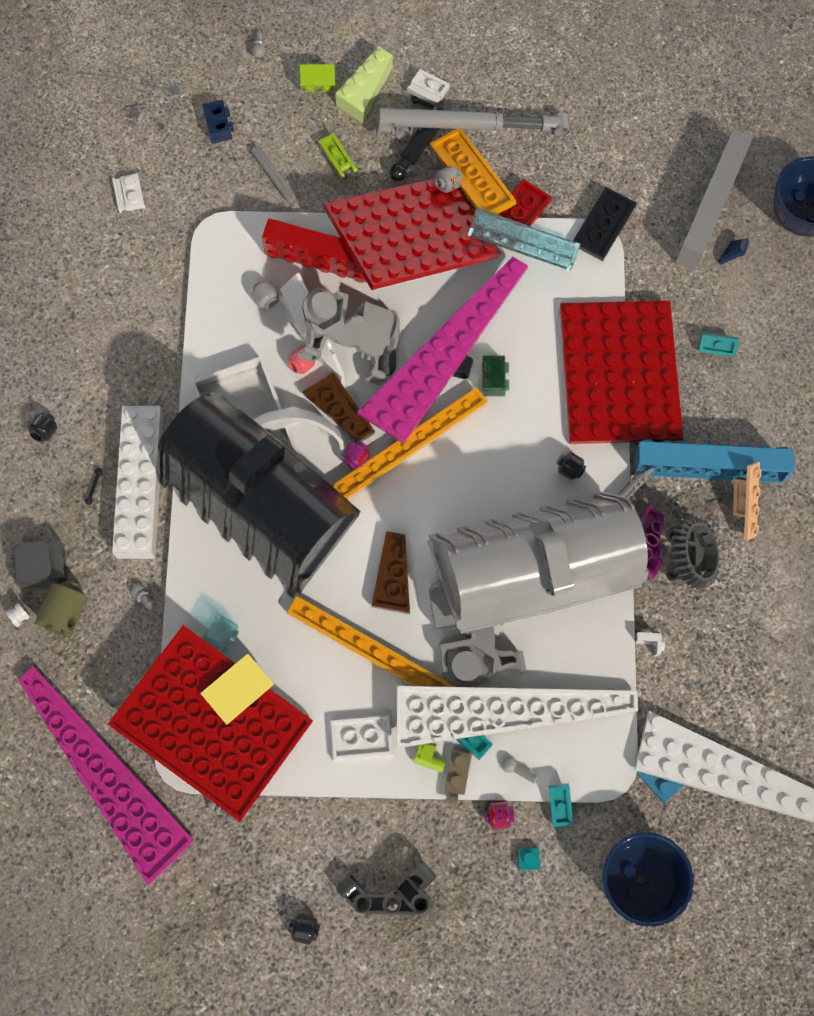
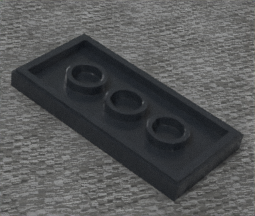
[571,187,637,261]

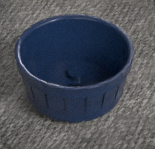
[774,156,814,237]
[602,832,694,927]

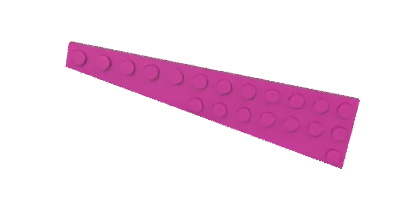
[357,257,528,444]

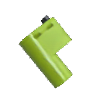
[414,743,446,773]

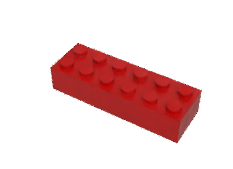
[262,218,367,283]

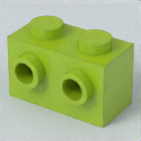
[299,64,336,93]

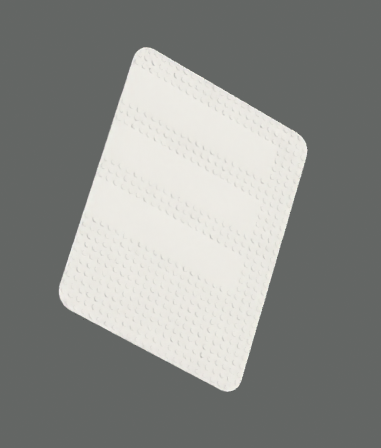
[155,211,638,803]

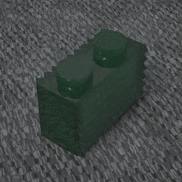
[482,355,509,396]

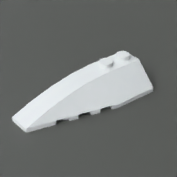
[279,273,345,383]

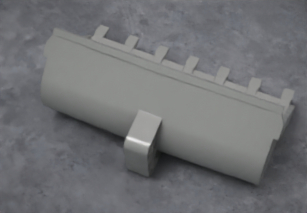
[427,492,649,634]

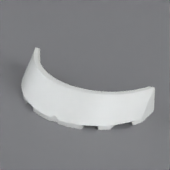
[254,408,344,450]

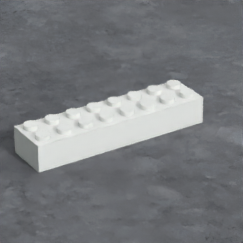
[112,406,164,559]

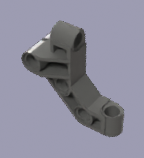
[336,860,437,916]

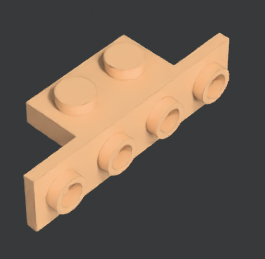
[733,461,761,541]

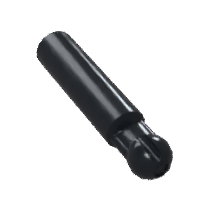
[390,107,442,181]

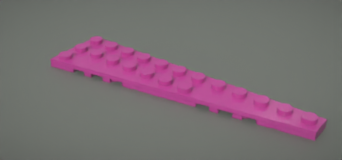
[18,667,195,886]

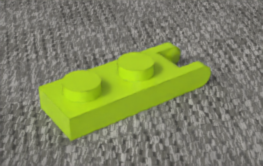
[318,133,357,179]

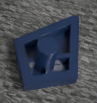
[718,238,749,265]

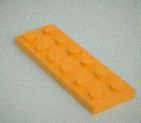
[430,129,516,221]

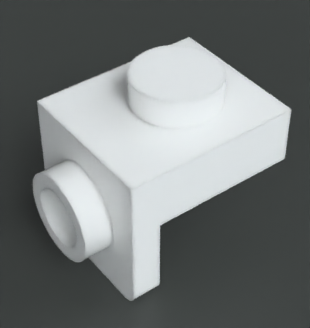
[635,629,665,656]

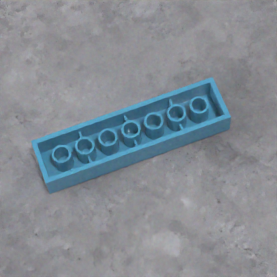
[633,440,795,483]

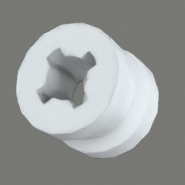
[5,602,30,627]

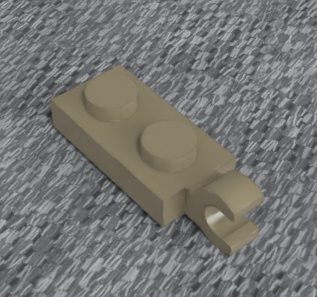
[444,750,472,808]

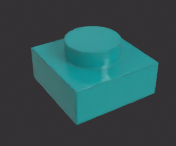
[518,848,540,870]

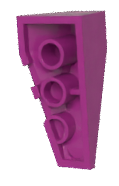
[639,504,664,579]

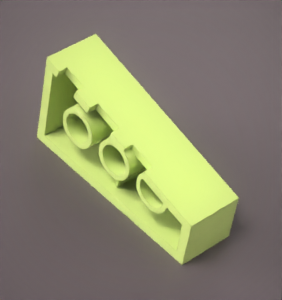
[335,46,393,124]

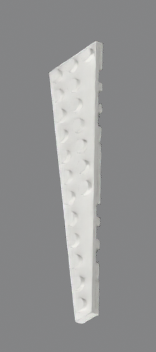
[396,686,638,748]
[634,711,814,823]

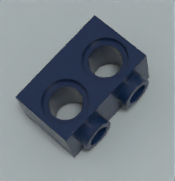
[202,100,234,144]

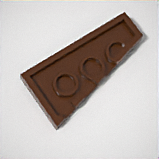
[302,373,375,442]
[371,531,410,614]

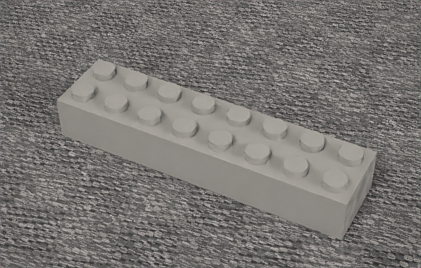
[675,128,753,271]

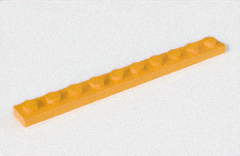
[332,387,488,499]
[287,596,455,687]

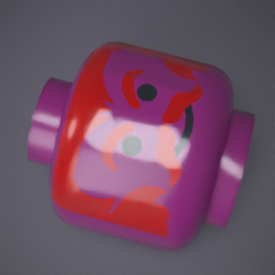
[341,440,370,470]
[484,801,515,830]

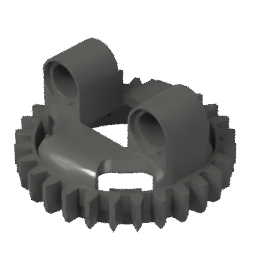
[666,517,721,589]

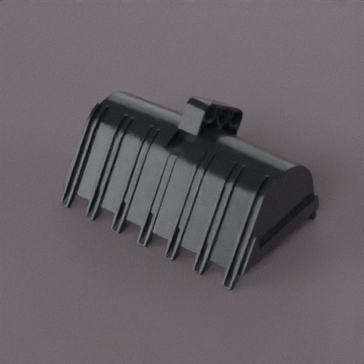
[157,393,361,598]

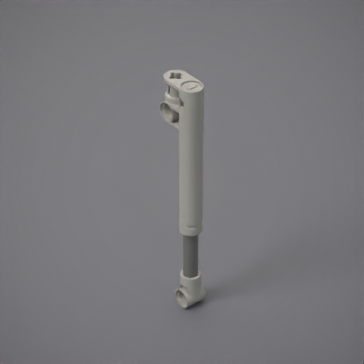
[376,108,570,140]

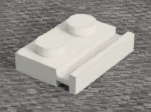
[407,69,450,107]
[112,173,145,213]

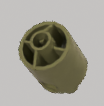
[34,580,88,638]

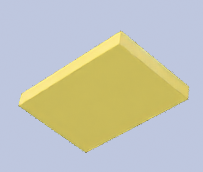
[200,654,274,725]

